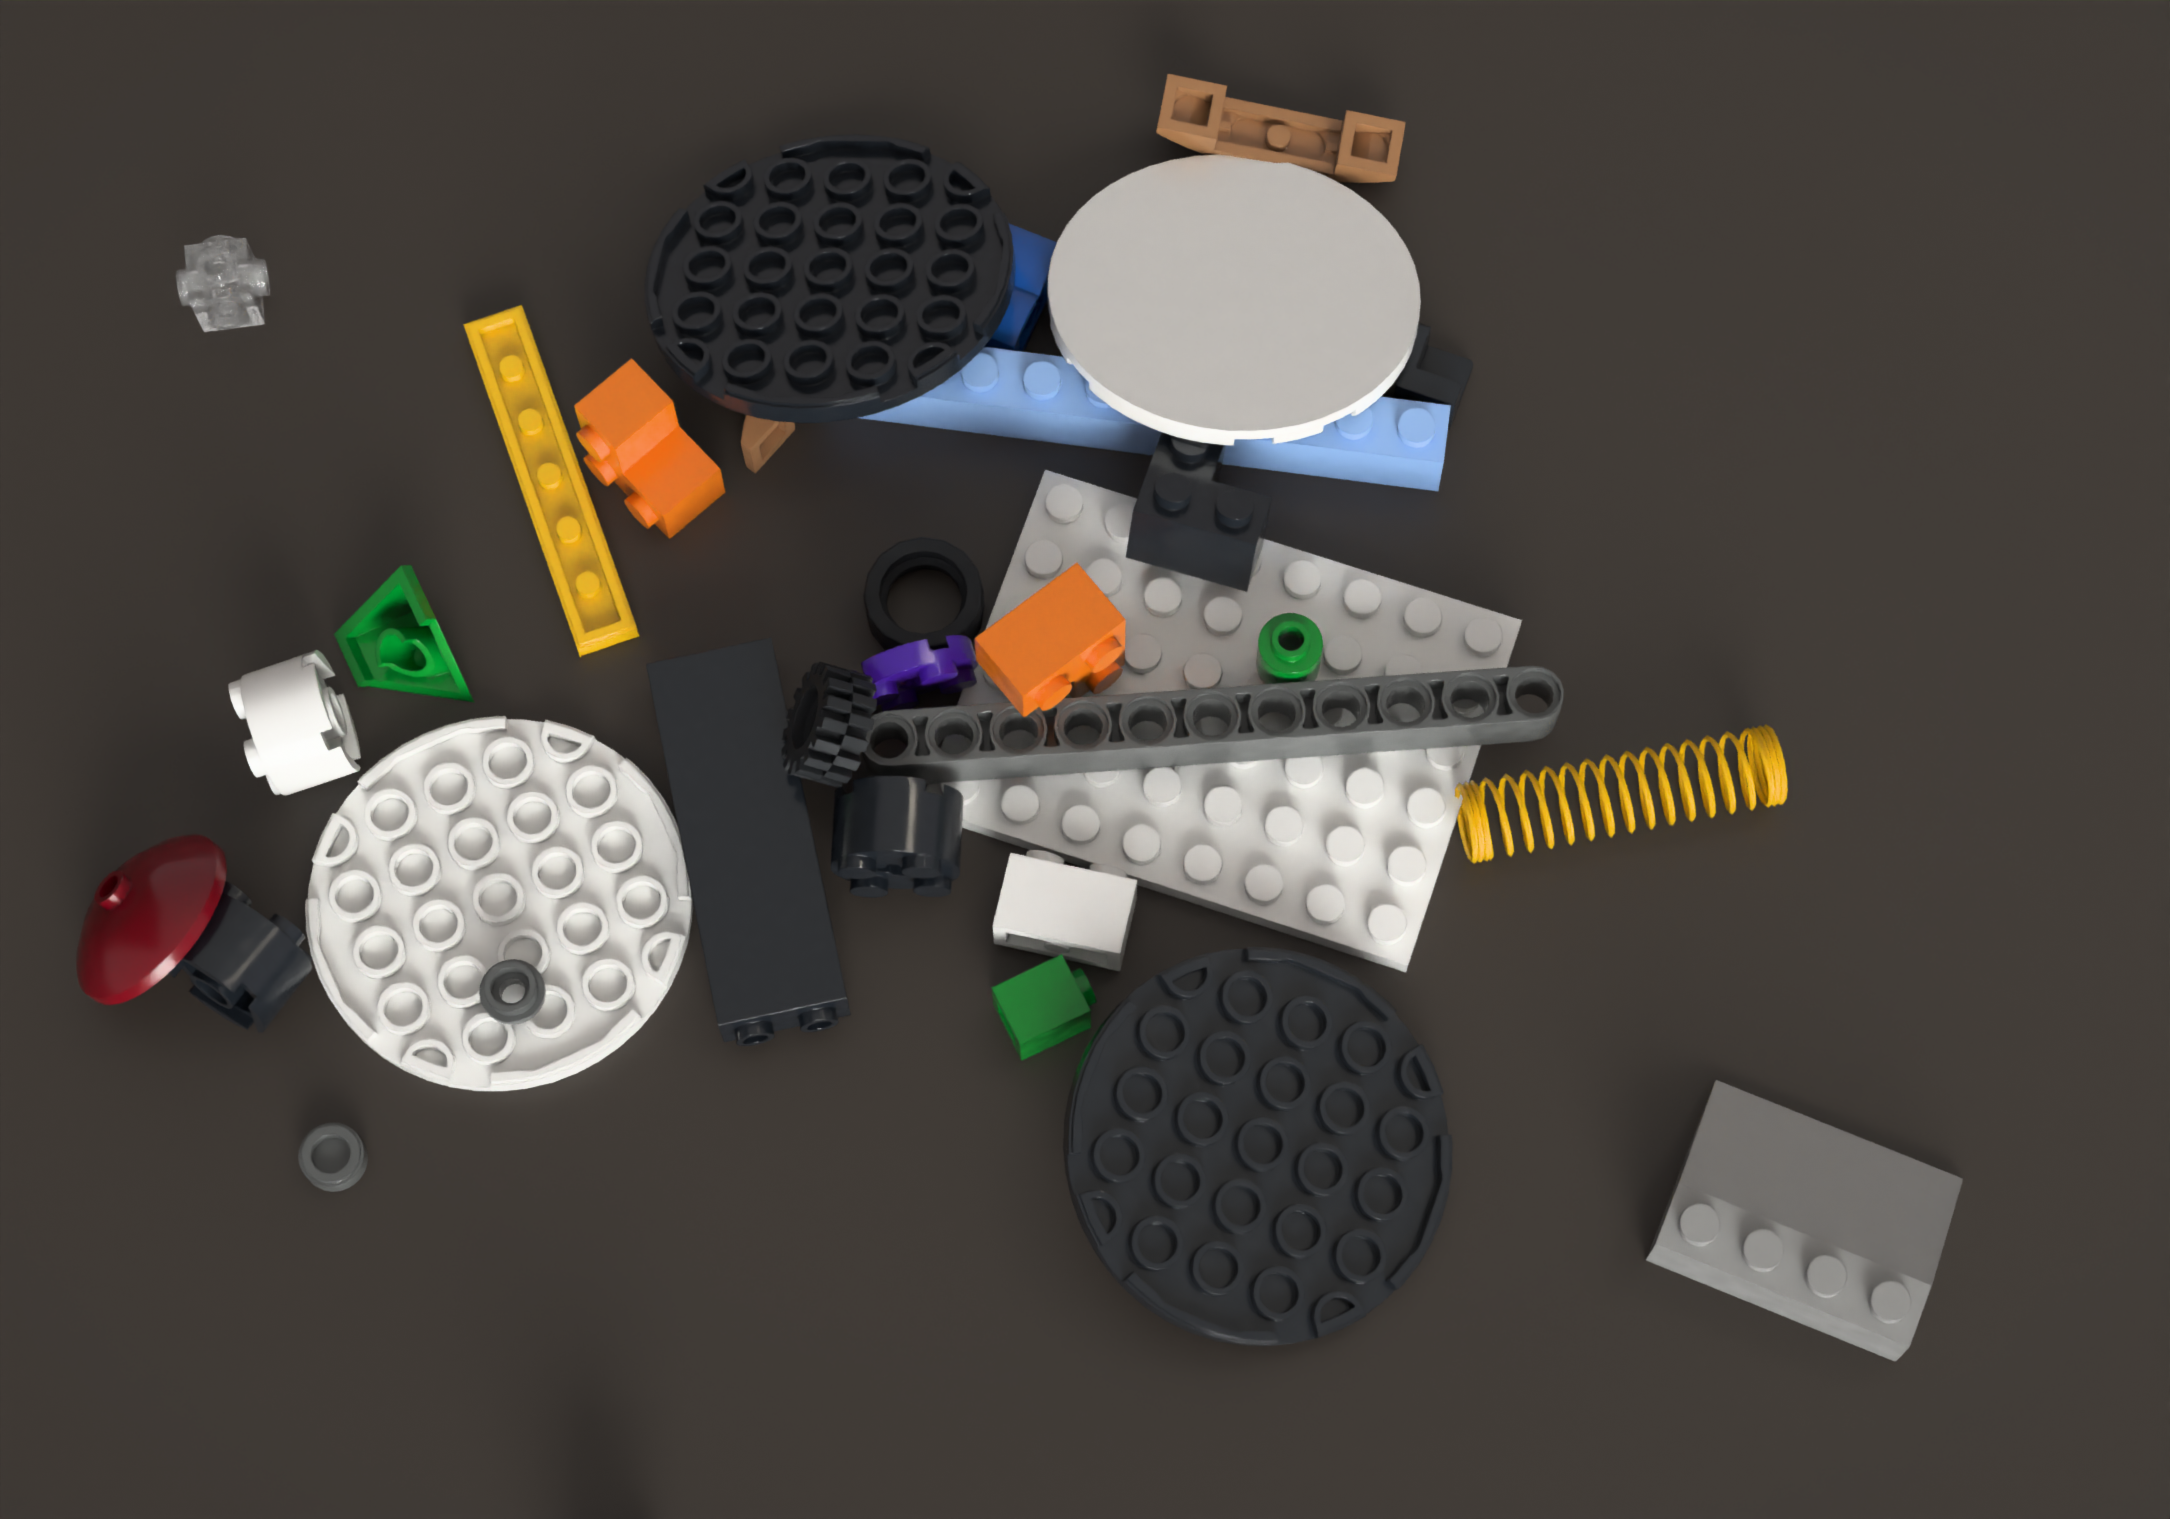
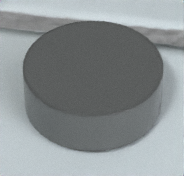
[298,1122,368,1192]

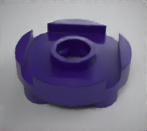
[852,635,978,712]

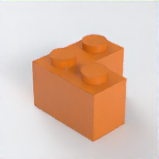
[574,358,726,539]
[974,563,1126,717]

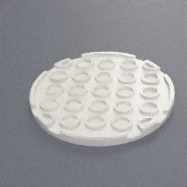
[1047,154,1421,445]
[305,716,693,1091]

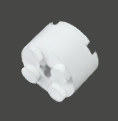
[228,650,361,796]

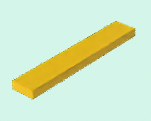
[463,305,639,657]

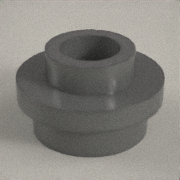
[479,959,546,1025]

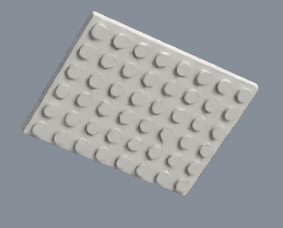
[926,470,1522,973]

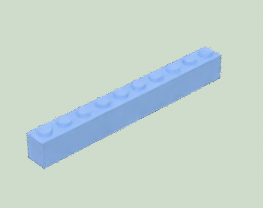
[859,347,1451,491]

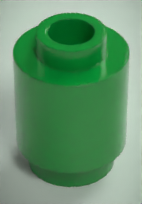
[1256,613,1323,684]

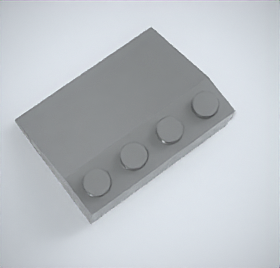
[1646,1080,1963,1362]

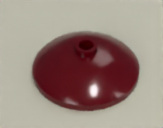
[76,834,227,1005]

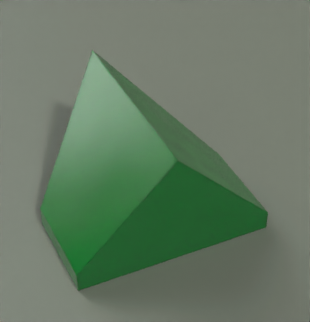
[334,565,475,703]

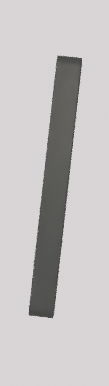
[862,666,1564,784]

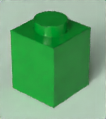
[991,954,1097,1061]

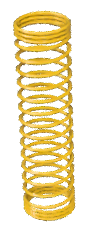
[1455,724,1788,864]

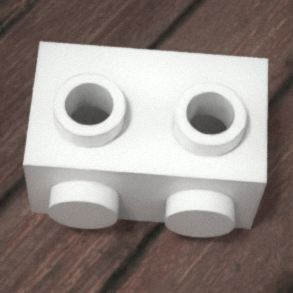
[992,850,1137,971]

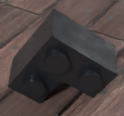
[1126,432,1272,592]

